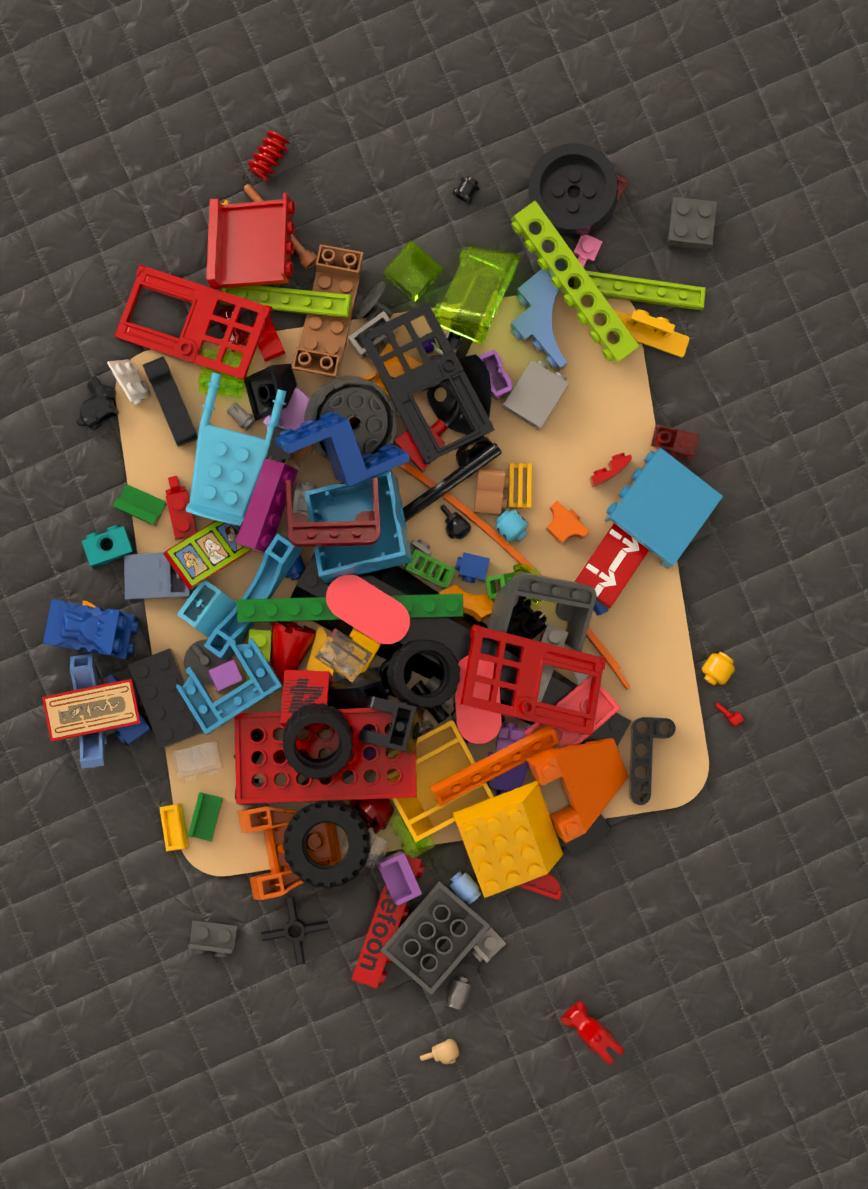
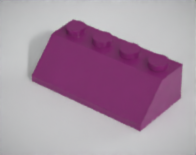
[235,459,298,555]

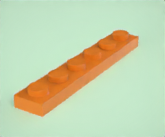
[430,725,560,806]

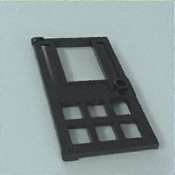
[357,303,495,465]

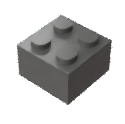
[666,197,717,251]

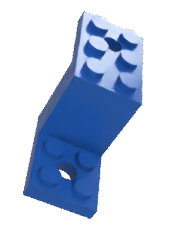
[275,412,410,486]

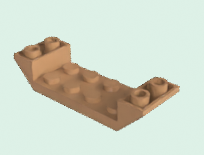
[292,244,363,378]

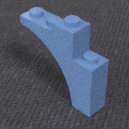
[510,260,567,371]
[70,653,107,769]

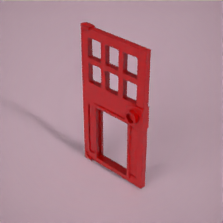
[114,264,272,380]
[460,624,606,735]

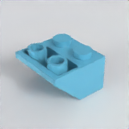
[177,580,237,638]

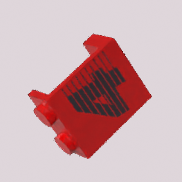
[280,670,333,733]

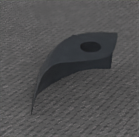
[427,354,491,435]

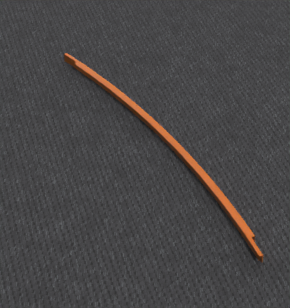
[401,462,630,690]

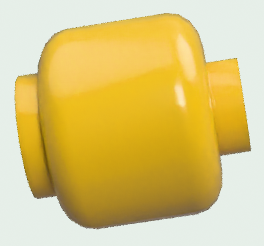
[702,652,735,686]

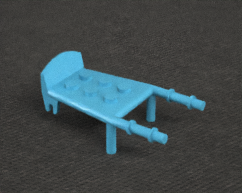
[186,372,287,526]

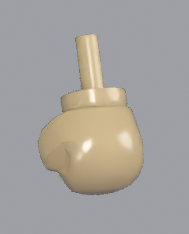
[420,1039,459,1064]

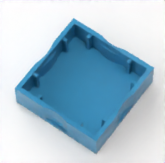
[305,470,413,583]

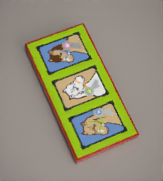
[163,520,252,590]

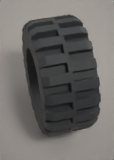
[283,801,371,889]

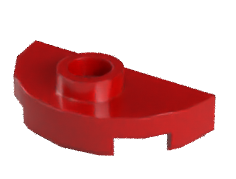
[518,873,561,901]

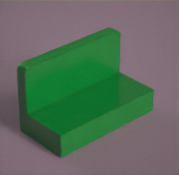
[113,485,166,526]
[188,792,223,842]

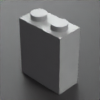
[503,360,569,431]

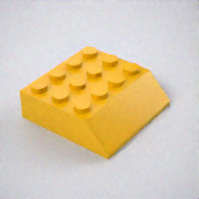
[387,720,494,843]
[453,781,563,898]

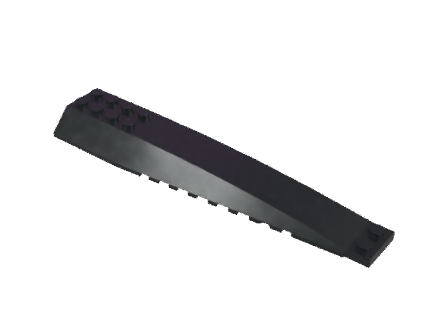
[290,552,631,746]

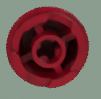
[349,799,394,834]

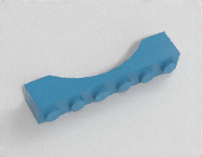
[204,533,303,660]

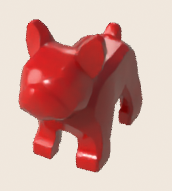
[561,1001,625,1066]

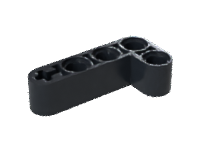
[143,356,198,447]
[629,717,676,805]

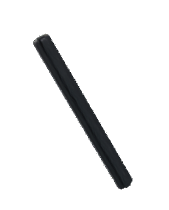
[403,443,502,522]

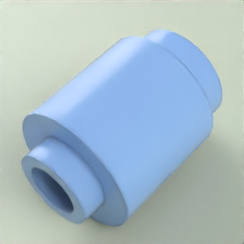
[449,871,482,905]

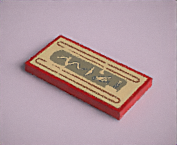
[42,679,141,742]

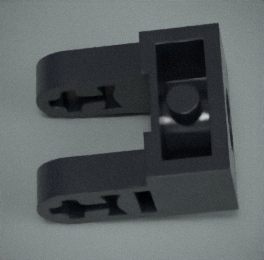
[358,696,424,754]

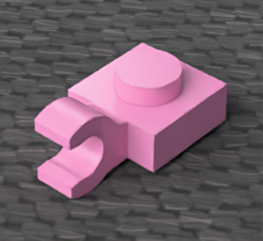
[573,235,602,268]

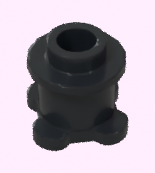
[452,176,480,205]

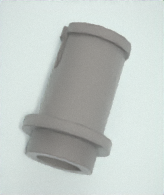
[226,402,255,430]

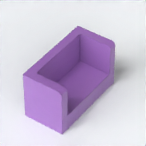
[207,659,242,691]
[376,851,422,905]

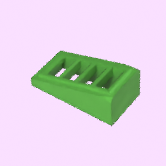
[404,549,456,589]

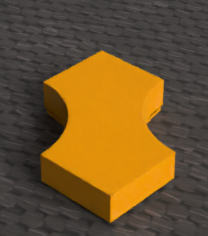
[438,585,494,622]

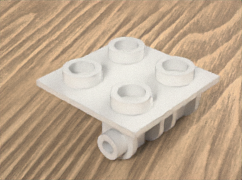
[107,359,152,405]

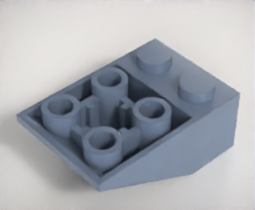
[124,552,192,600]

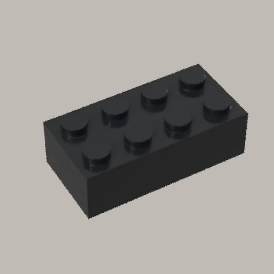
[128,648,204,749]

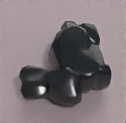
[76,376,119,430]

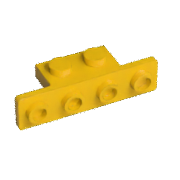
[602,309,690,358]

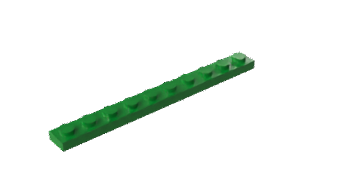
[237,594,463,623]

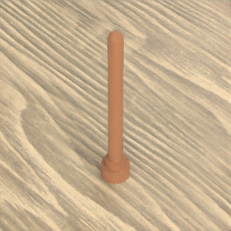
[244,184,317,270]

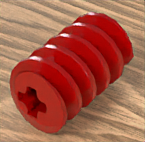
[247,131,290,182]

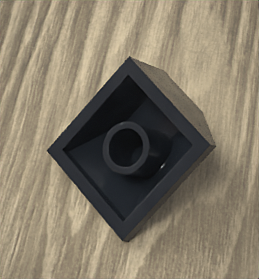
[244,364,297,421]

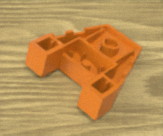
[526,738,629,843]
[237,806,342,900]

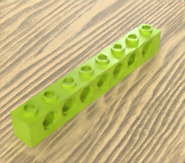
[510,201,639,364]

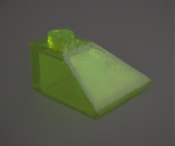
[382,240,444,302]

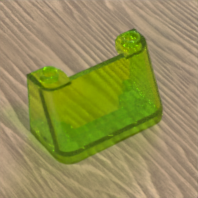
[433,246,521,345]

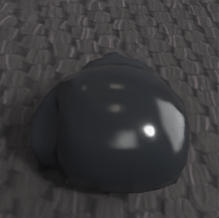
[440,505,471,540]

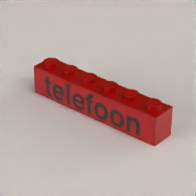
[351,851,425,989]

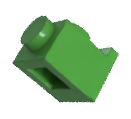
[485,572,515,599]

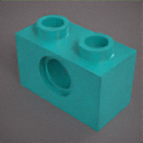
[82,525,135,568]

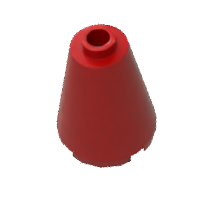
[270,621,316,684]

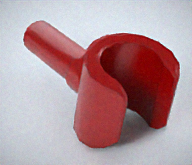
[715,702,744,726]

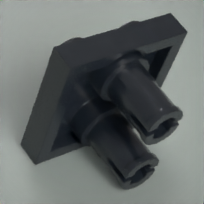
[506,596,547,651]

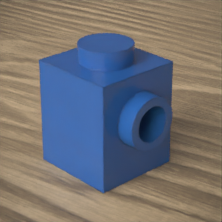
[455,552,490,583]

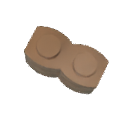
[474,468,509,516]

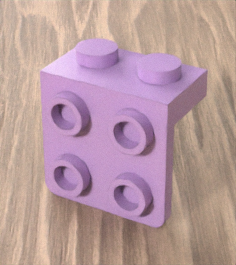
[263,388,310,451]

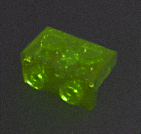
[391,814,435,859]

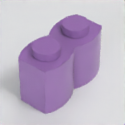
[479,349,512,400]

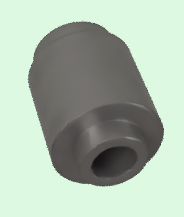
[446,975,473,1010]

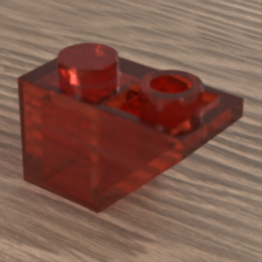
[651,424,699,459]

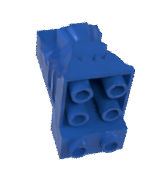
[43,599,139,660]

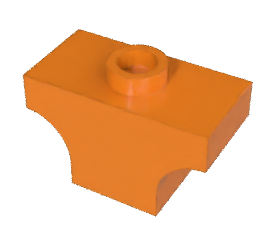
[546,501,589,545]

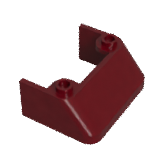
[285,478,380,547]

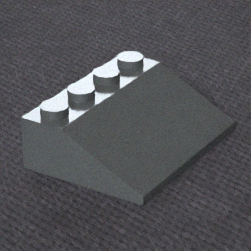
[380,881,491,995]

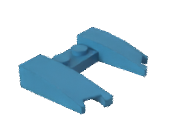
[176,638,283,735]

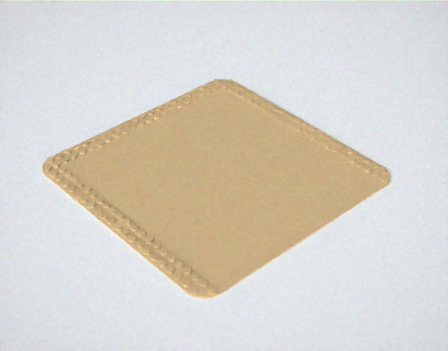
[115,287,709,876]

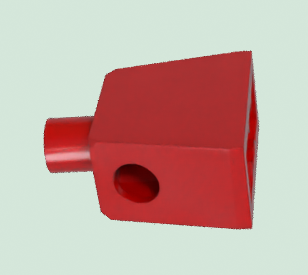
[394,419,448,473]

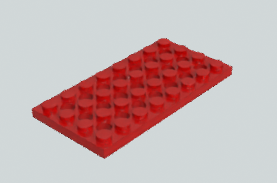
[234,708,417,804]

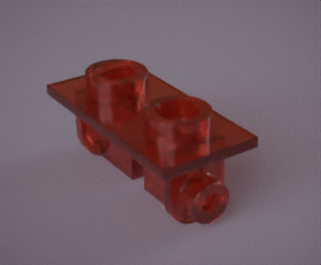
[217,304,248,352]

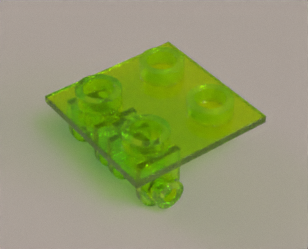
[198,348,245,398]

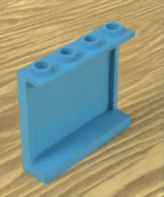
[604,448,723,569]

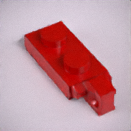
[165,476,197,539]

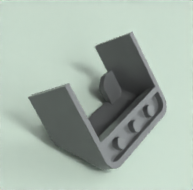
[487,572,597,652]

